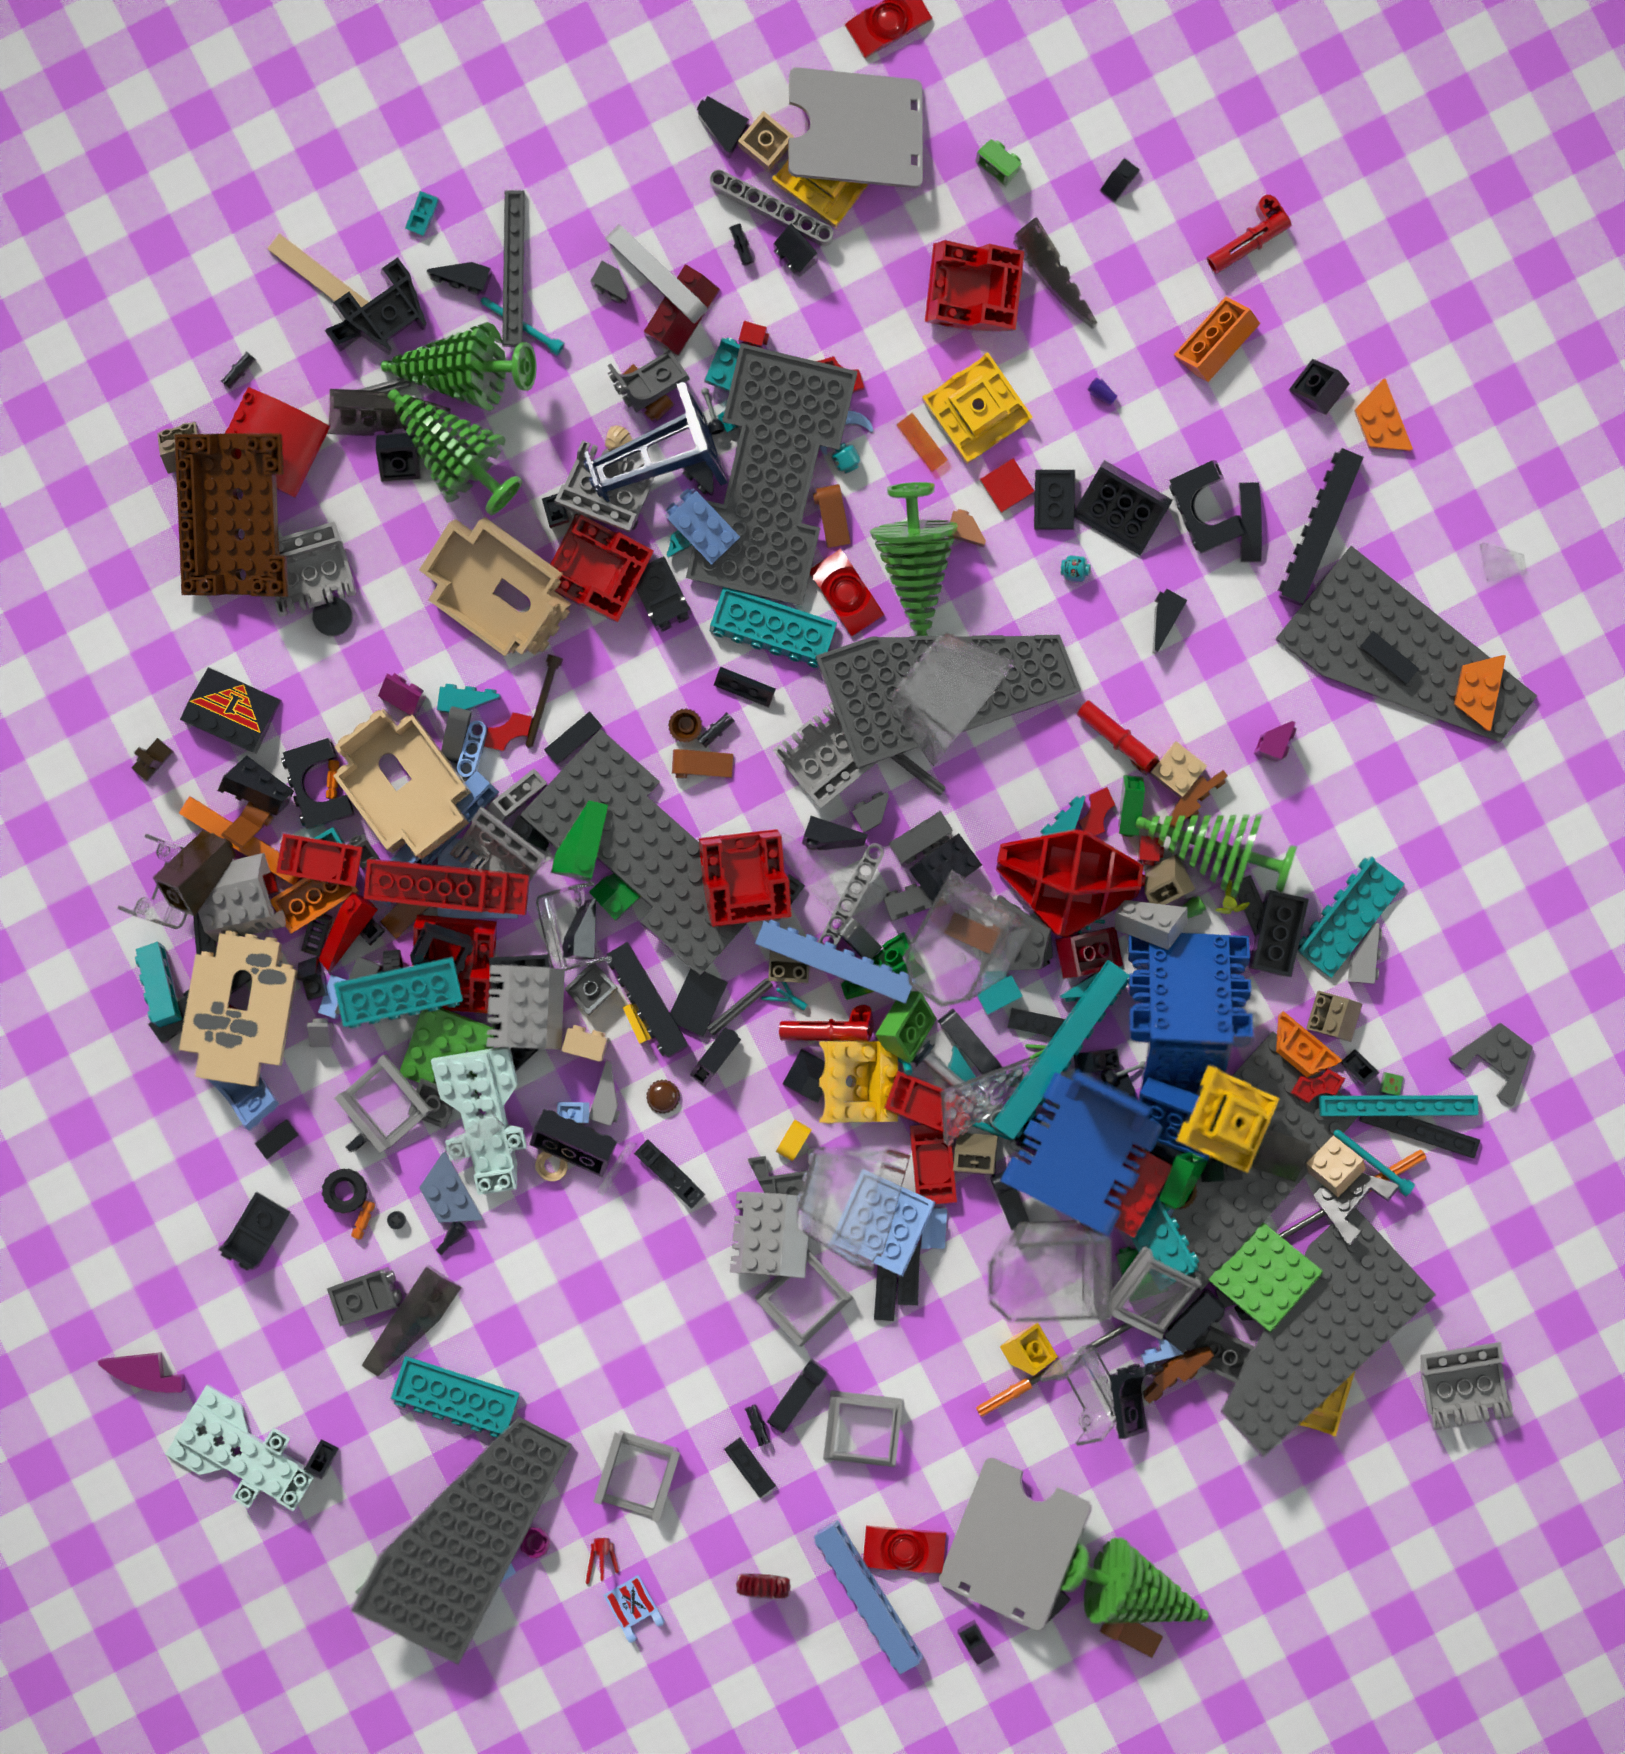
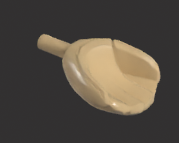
[605,425,632,452]

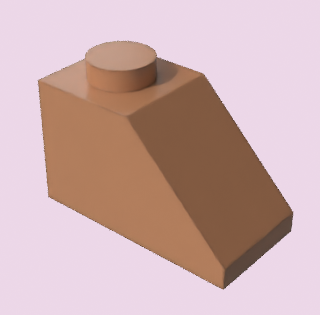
[950,509,986,547]

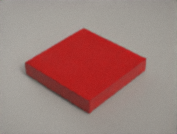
[980,458,1035,513]

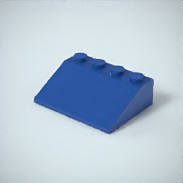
[1138,1077,1224,1161]

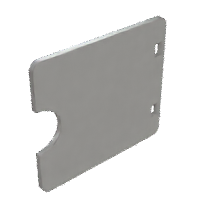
[788,67,923,188]
[939,1458,1092,1631]

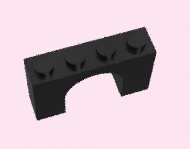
[1169,460,1248,553]
[281,738,355,830]

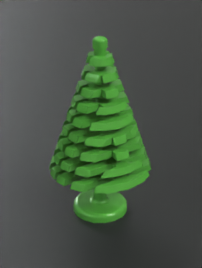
[381,322,537,411]
[387,389,523,516]
[870,482,958,636]
[1136,814,1297,899]
[1060,1537,1209,1624]

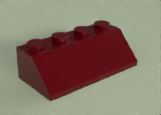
[644,264,720,357]

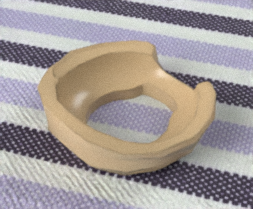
[535,1151,568,1181]

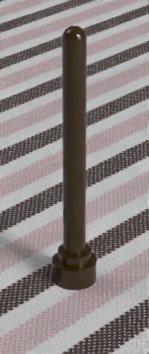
[526,654,563,748]

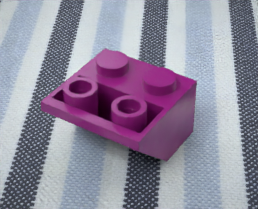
[378,673,426,716]
[1254,721,1297,762]

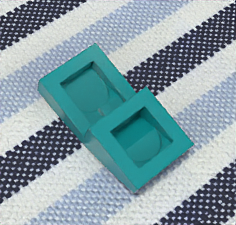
[405,191,440,236]

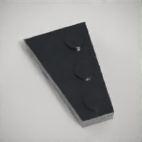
[217,755,294,816]

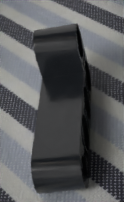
[938,1008,1005,1083]
[990,1171,1038,1250]
[766,1358,828,1434]

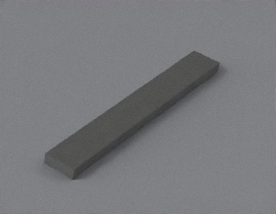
[502,190,525,347]

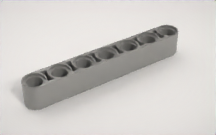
[710,170,833,247]
[605,224,708,324]
[818,843,884,946]

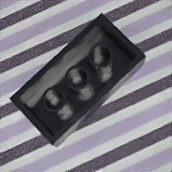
[1249,890,1309,977]
[529,1109,617,1177]

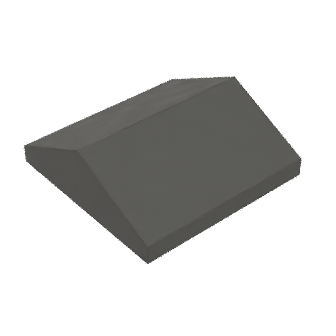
[565,962,618,1016]
[408,1078,454,1129]

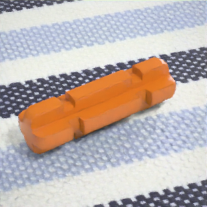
[326,760,339,799]
[351,1200,375,1240]

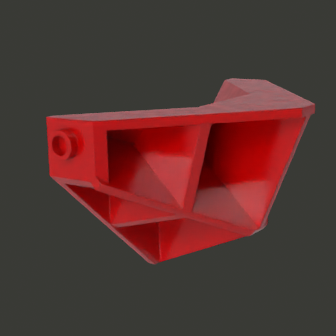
[996,830,1145,937]

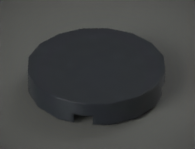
[312,597,352,636]

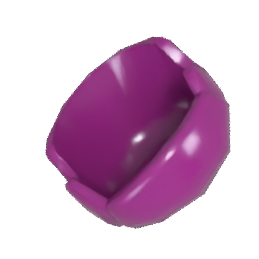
[521,1527,550,1559]

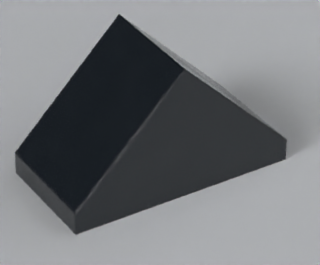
[325,322,361,352]
[1340,1049,1380,1086]
[303,1439,339,1479]

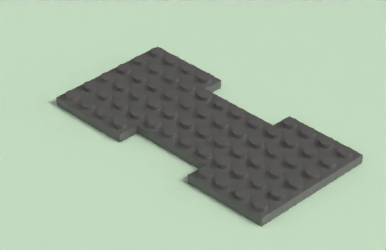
[686,343,858,606]
[520,729,748,976]

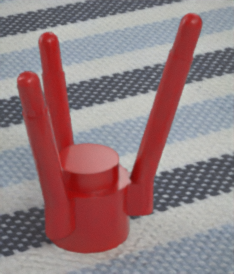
[586,1538,619,1584]

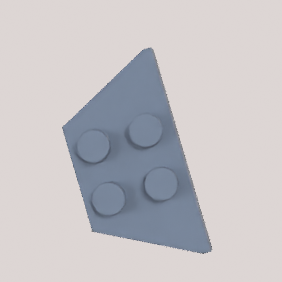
[419,1151,483,1223]

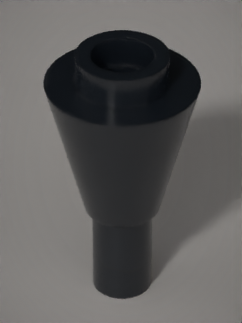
[436,1222,468,1255]

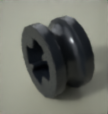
[387,1211,406,1229]

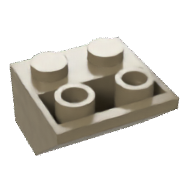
[157,421,199,474]
[1145,854,1195,905]
[768,950,809,983]
[1306,991,1363,1042]
[953,1133,998,1176]

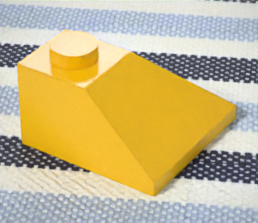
[999,1322,1058,1375]

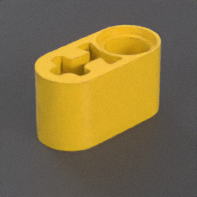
[775,1119,812,1162]

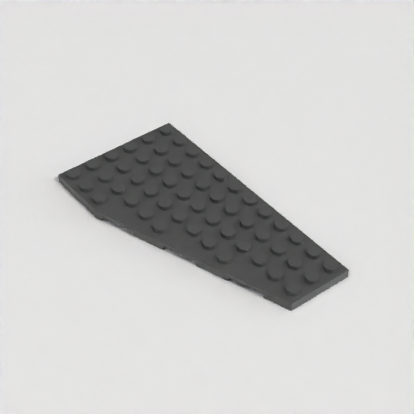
[1275,546,1537,743]
[815,635,1081,769]
[1171,1031,1359,1291]
[1220,1208,1436,1458]
[351,1416,572,1665]

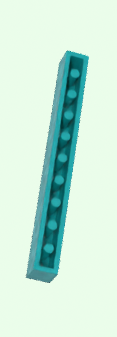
[992,960,1129,1139]

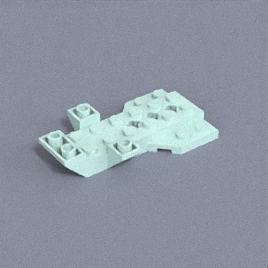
[431,1047,527,1195]
[165,1384,315,1512]

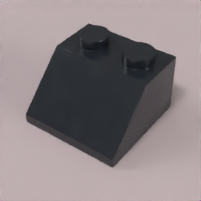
[773,223,818,277]
[1289,359,1350,415]
[376,433,421,482]

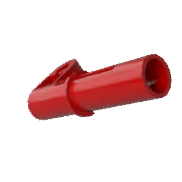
[1206,195,1292,274]
[1077,700,1160,776]
[779,1005,874,1041]

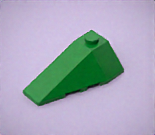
[551,800,608,882]
[589,873,641,921]
[841,932,924,1000]

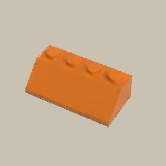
[1174,296,1261,382]
[270,878,359,934]

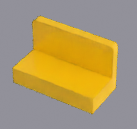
[623,1003,651,1044]

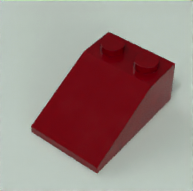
[1055,927,1123,978]

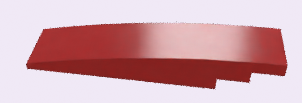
[364,859,530,915]

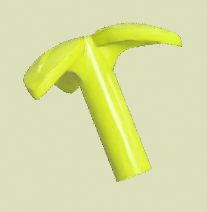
[1215,880,1250,914]

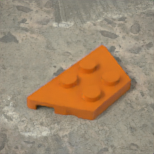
[1354,378,1413,451]
[1454,655,1506,731]
[1276,1011,1342,1077]

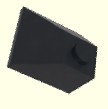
[783,1049,825,1103]

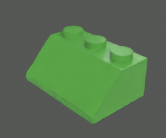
[876,991,937,1063]

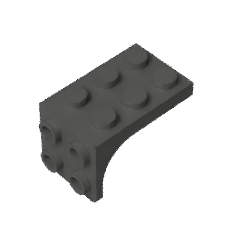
[607,350,690,412]
[327,1267,403,1326]

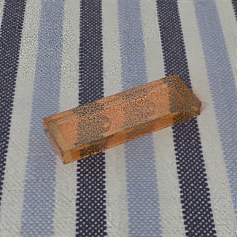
[896,413,948,472]

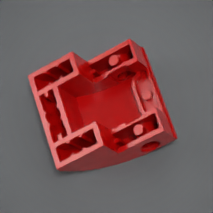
[924,240,1025,331]
[225,387,331,498]
[550,514,654,622]
[699,829,792,927]
[411,915,497,1014]
[1103,1144,1172,1237]

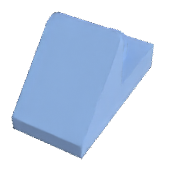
[557,1102,589,1123]
[1141,1338,1183,1364]

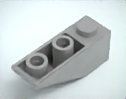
[1348,923,1382,984]

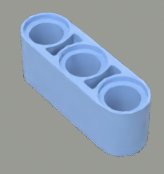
[457,721,488,778]

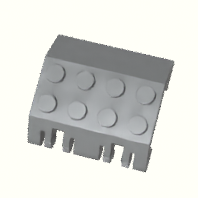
[555,440,655,532]
[274,522,357,617]
[773,702,877,809]
[450,807,546,883]
[198,853,286,942]
[487,965,565,1050]
[730,1192,812,1278]
[1420,1342,1513,1431]

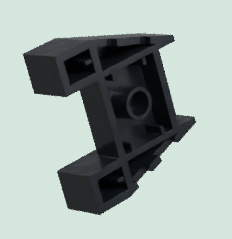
[332,257,427,355]

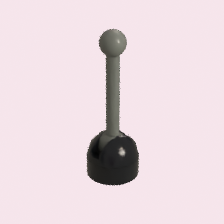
[701,388,725,435]
[1101,1061,1145,1087]

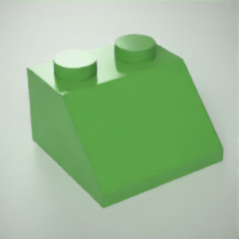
[975,139,1022,186]

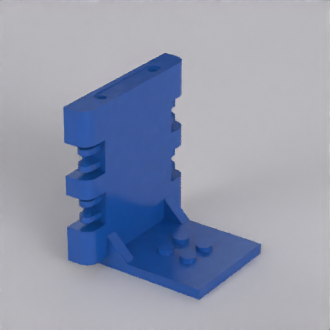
[1128,933,1253,1094]
[1000,1071,1164,1236]

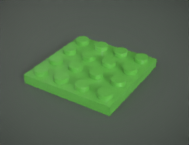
[400,1007,494,1094]
[1208,1222,1323,1333]

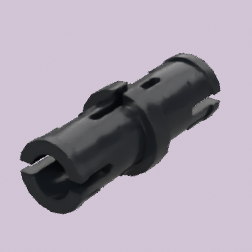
[729,224,754,266]
[221,351,256,389]
[698,712,735,748]
[744,1404,771,1447]

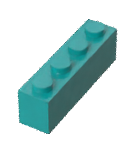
[135,941,182,1027]

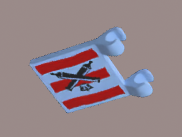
[603,1575,665,1643]

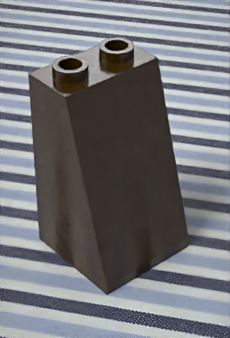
[152,831,236,916]

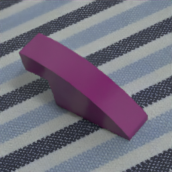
[98,1352,186,1393]

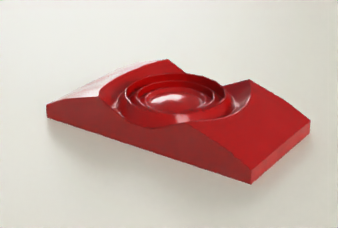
[845,0,933,59]
[810,549,885,637]
[276,833,363,887]
[883,1071,971,1138]
[910,1125,957,1204]
[863,1525,946,1573]

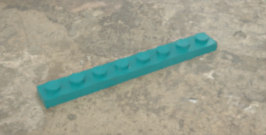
[1319,1095,1479,1116]

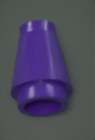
[1087,377,1117,405]

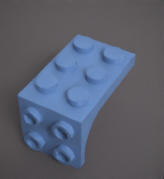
[664,488,740,565]
[208,1074,279,1131]

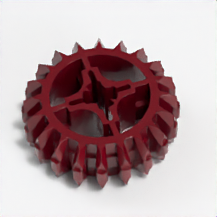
[736,1573,791,1599]

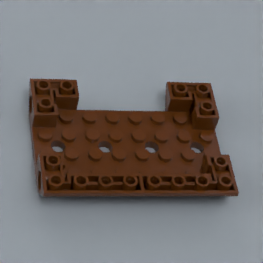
[175,433,288,597]

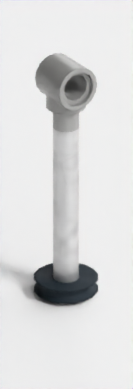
[912,1040,1002,1130]

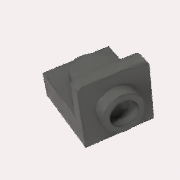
[347,834,379,869]

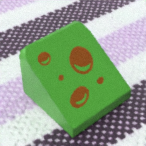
[1379,1072,1404,1096]

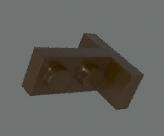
[132,738,174,781]

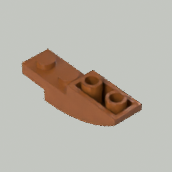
[1170,770,1228,828]
[1143,1346,1214,1404]

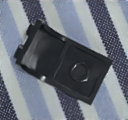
[636,556,692,632]
[218,1191,291,1271]
[1109,1363,1164,1439]

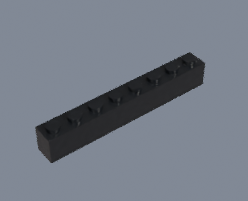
[1278,448,1364,606]

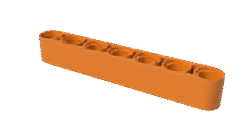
[179,796,300,885]

